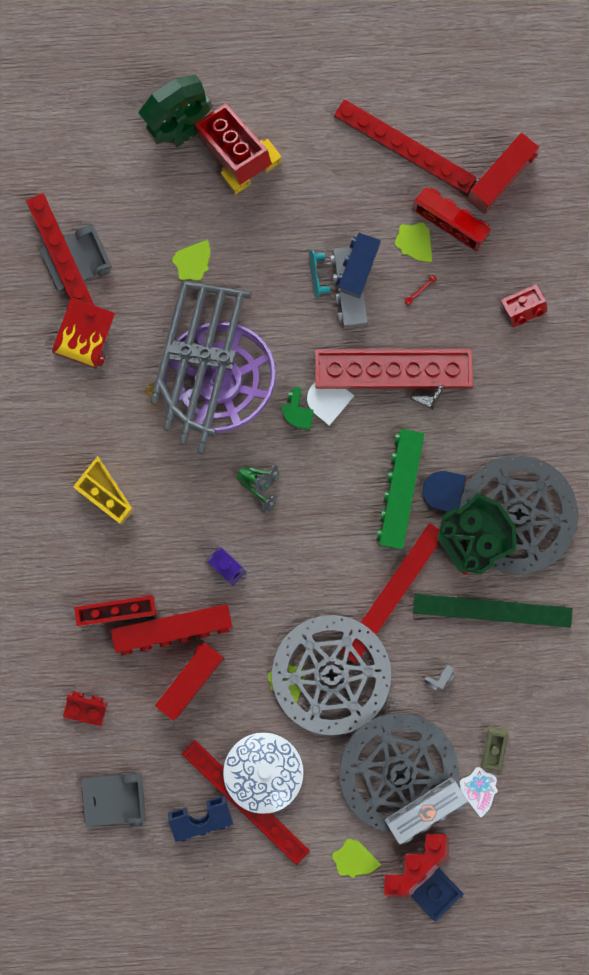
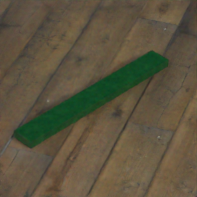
[413,594,573,628]

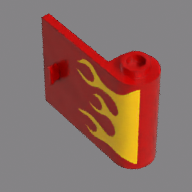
[52,297,116,369]

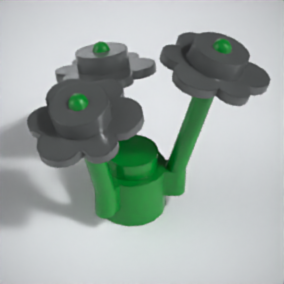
[237,465,279,513]

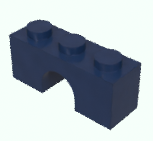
[168,795,233,842]

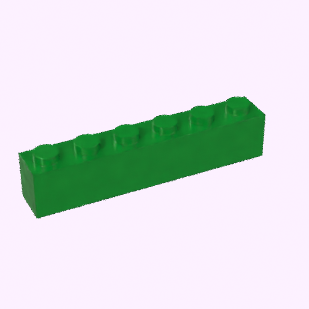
[376,429,425,550]

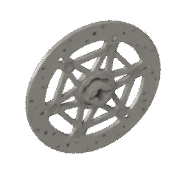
[272,615,391,735]

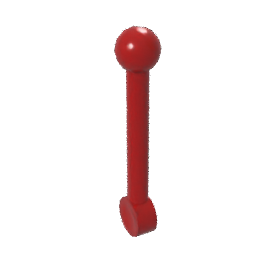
[405,275,437,305]

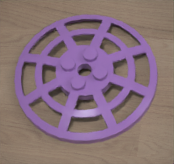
[160,322,276,433]

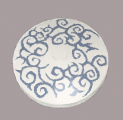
[223,733,303,814]

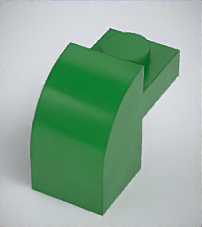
[282,387,314,431]

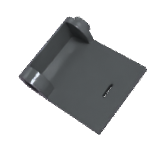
[39,224,112,291]
[82,773,146,827]

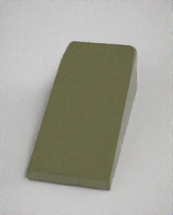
[481,726,509,771]

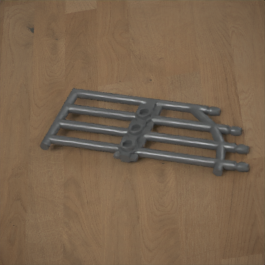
[151,280,252,454]

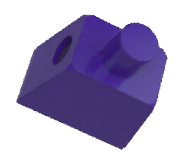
[206,546,246,586]

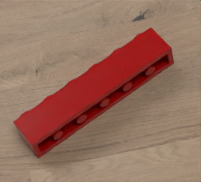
[111,604,233,656]

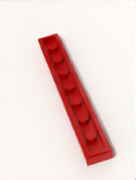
[340,523,440,664]
[181,740,310,866]

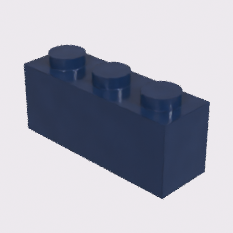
[336,232,381,299]

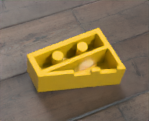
[73,456,134,525]

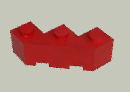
[384,834,449,898]

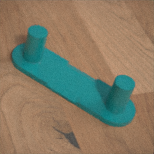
[309,250,330,298]

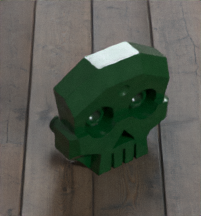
[138,74,213,147]
[437,493,517,575]

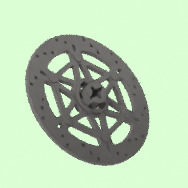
[459,455,578,574]
[339,713,459,832]

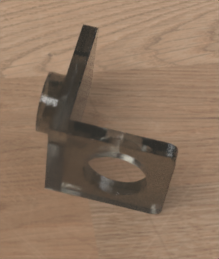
[410,384,444,409]

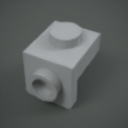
[424,665,455,690]

